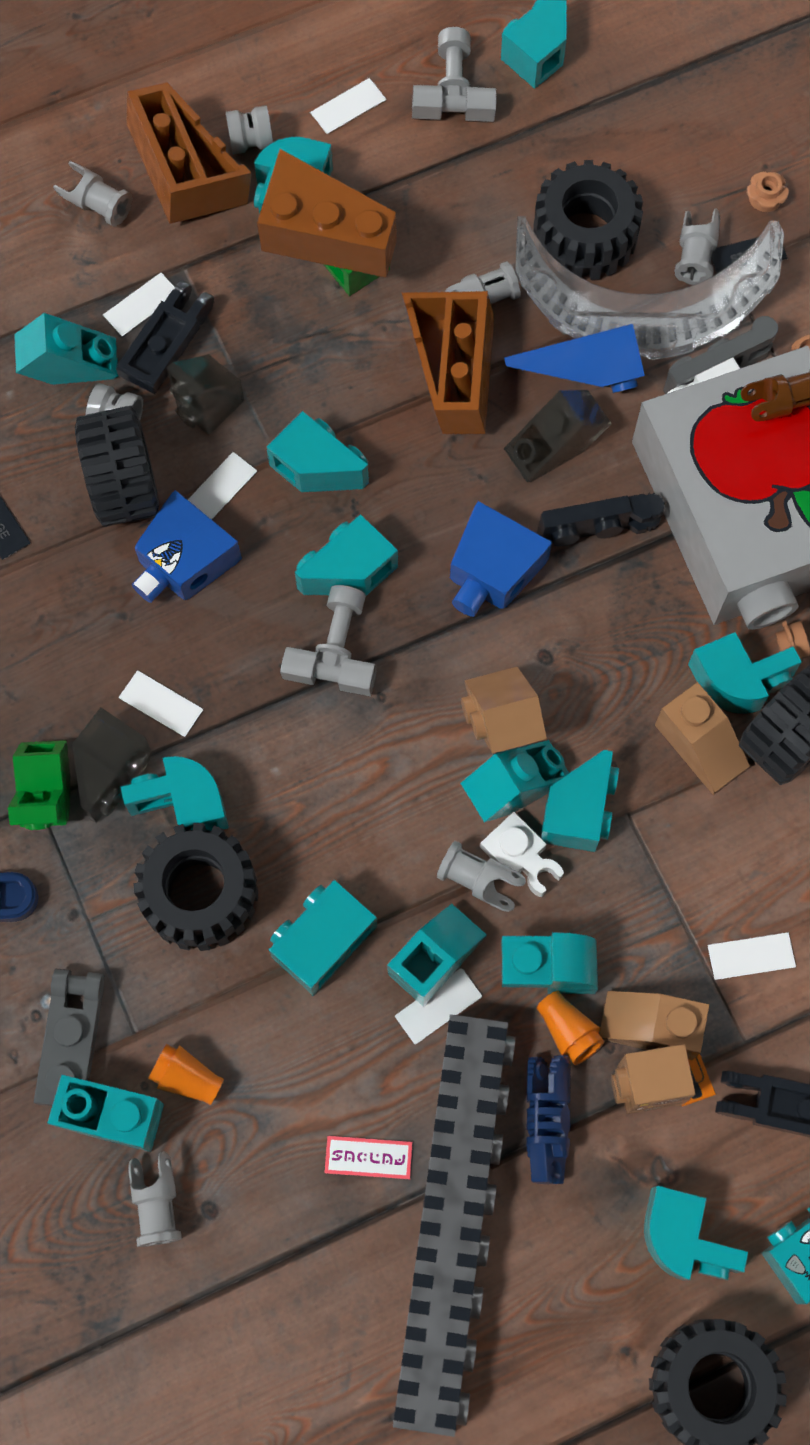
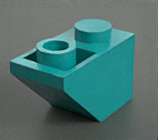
[501,0,567,89]
[15,313,118,385]
[266,411,369,492]
[295,514,398,596]
[461,740,569,822]
[541,750,619,852]
[387,903,487,1006]
[47,1075,165,1152]

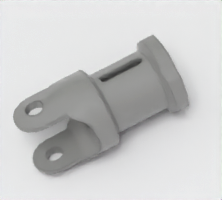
[53,161,133,227]
[675,209,720,285]
[445,261,521,304]
[437,840,526,912]
[128,1151,182,1247]

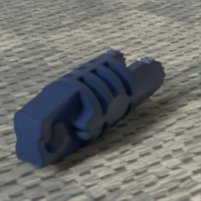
[526,1055,571,1185]

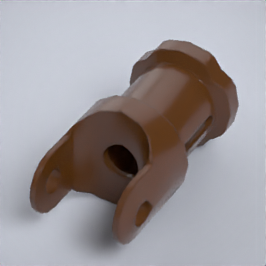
[740,370,810,421]

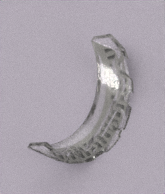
[515,216,784,359]

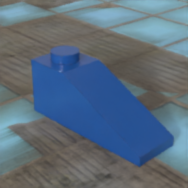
[504,324,645,393]

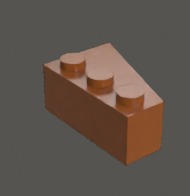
[127,82,251,224]
[257,149,397,278]
[402,291,494,434]

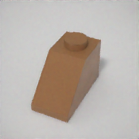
[655,682,750,795]
[599,991,709,1060]

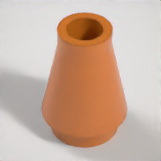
[536,991,604,1065]
[148,1044,224,1105]

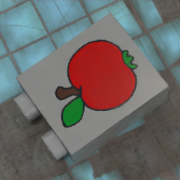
[632,346,810,630]

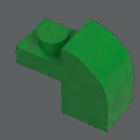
[8,740,70,830]

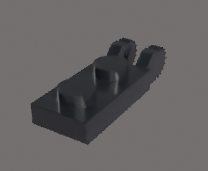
[116,280,214,395]
[537,493,665,547]
[715,1071,810,1138]

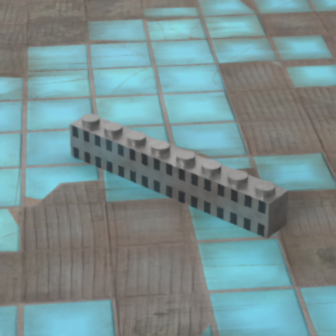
[393,1014,515,1437]

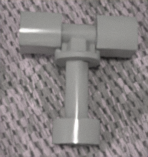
[412,27,496,122]
[280,585,377,697]

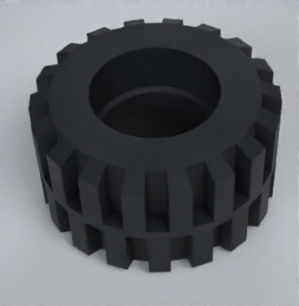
[533,160,643,280]
[75,405,159,527]
[739,665,810,785]
[133,823,259,951]
[649,1319,787,1445]

